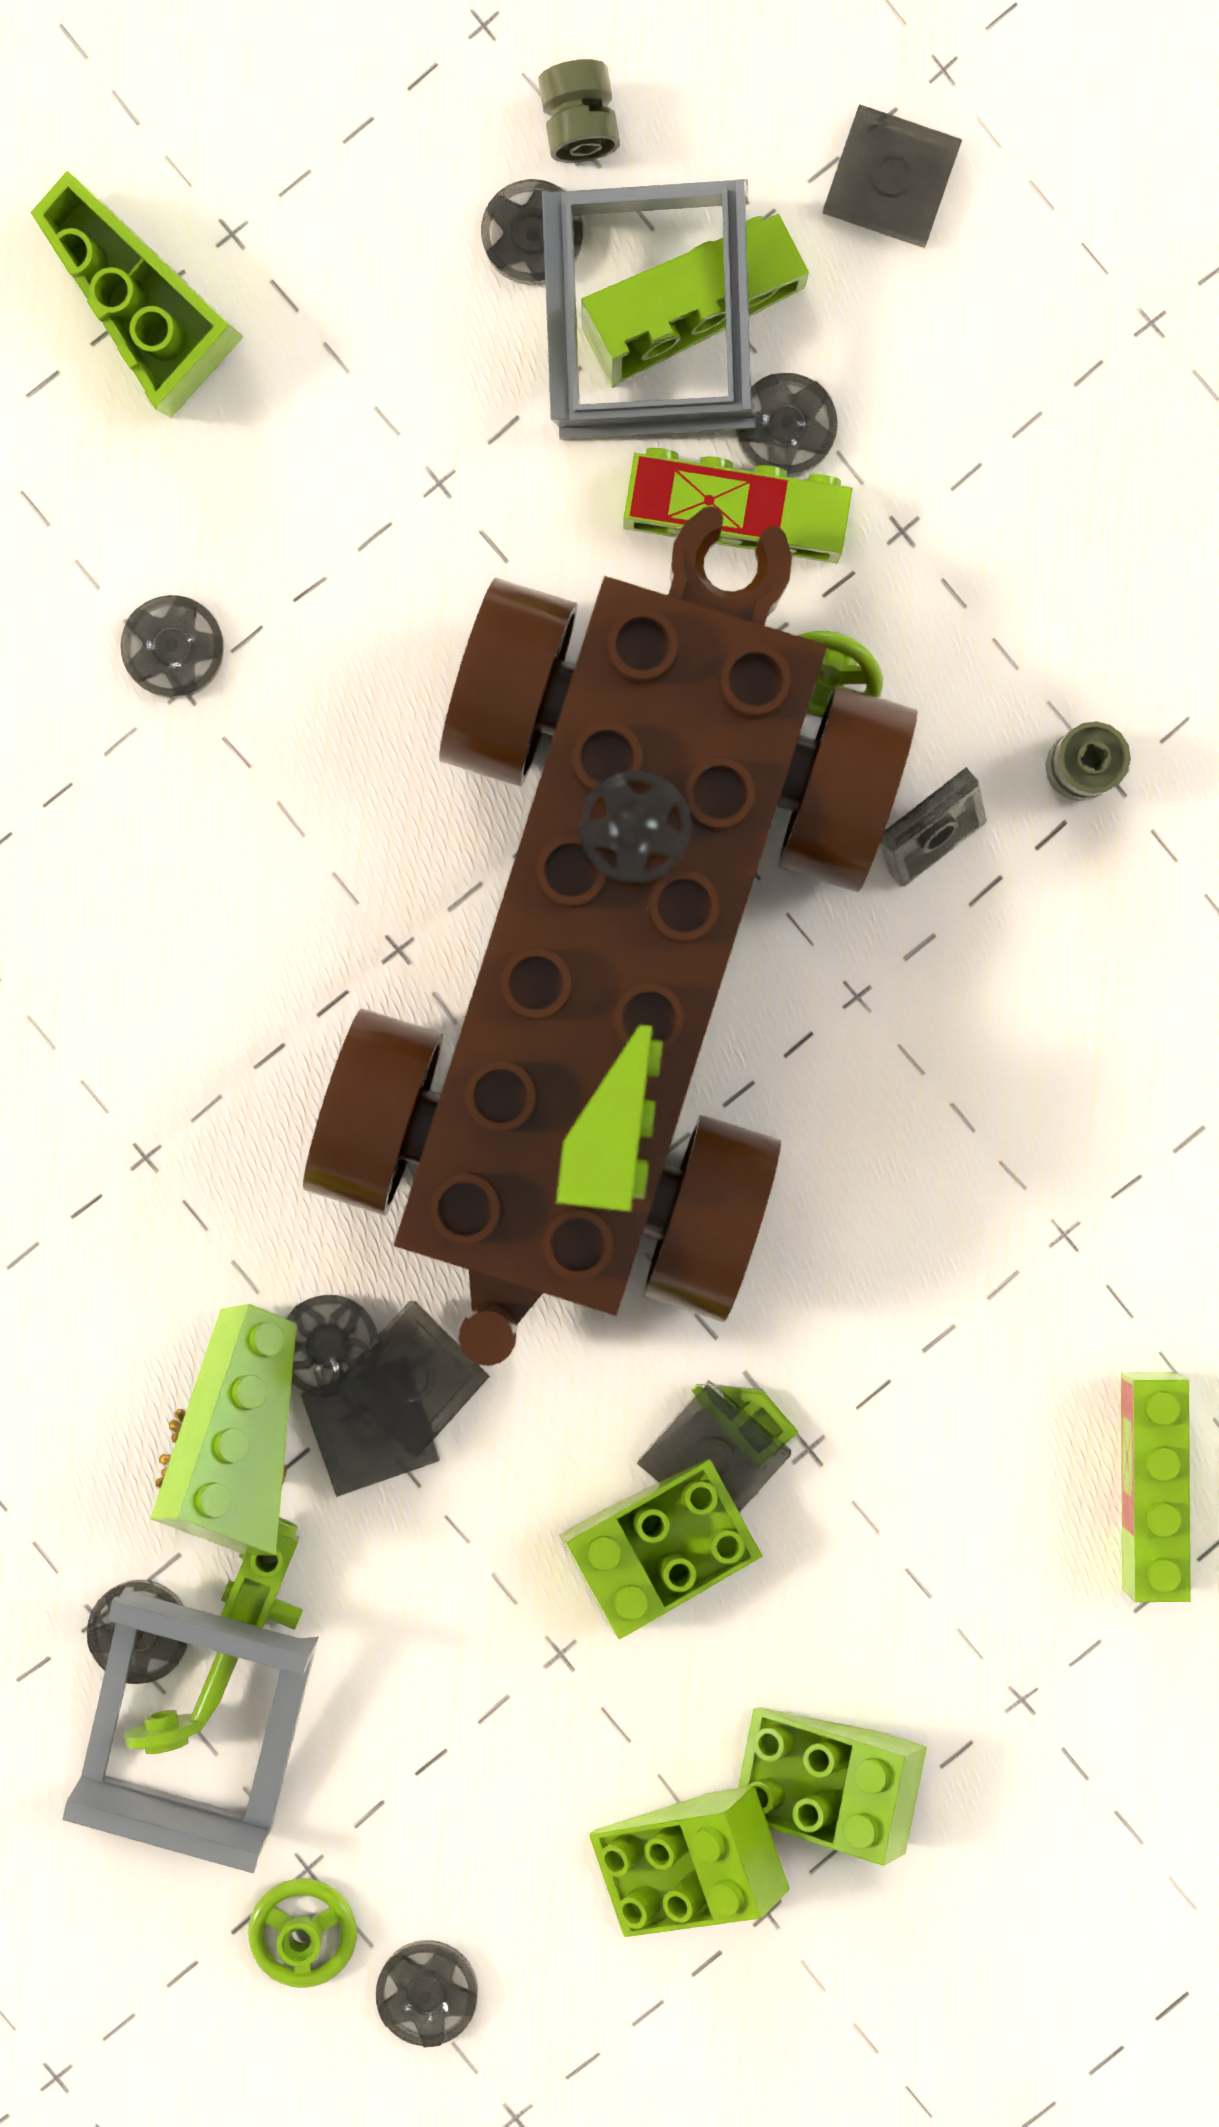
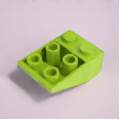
[557,1025,663,1212]
[559,1459,763,1640]
[738,1707,927,1866]
[588,1785,790,1937]

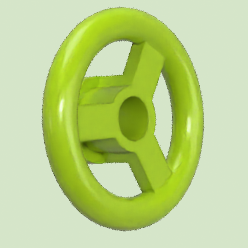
[797,631,883,717]
[248,1878,357,1988]

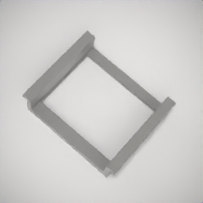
[542,179,756,440]
[62,1586,319,1874]

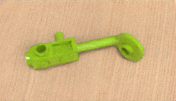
[124,1517,303,1754]

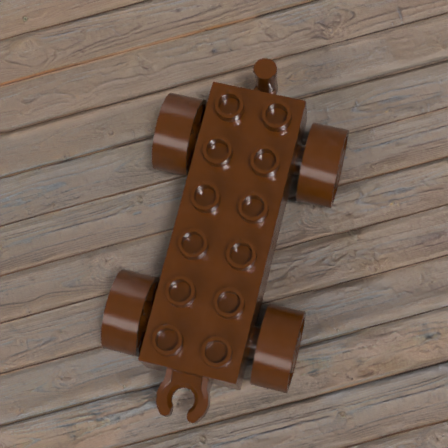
[303,506,918,1366]

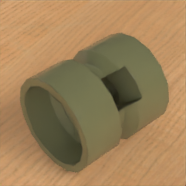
[538,59,620,163]
[1045,721,1131,801]

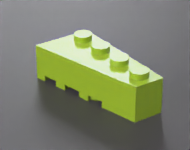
[30,170,244,419]
[581,213,809,387]
[150,1304,297,1555]

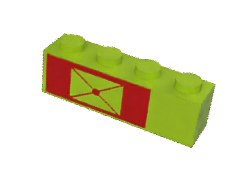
[623,448,853,564]
[1121,1372,1191,1603]

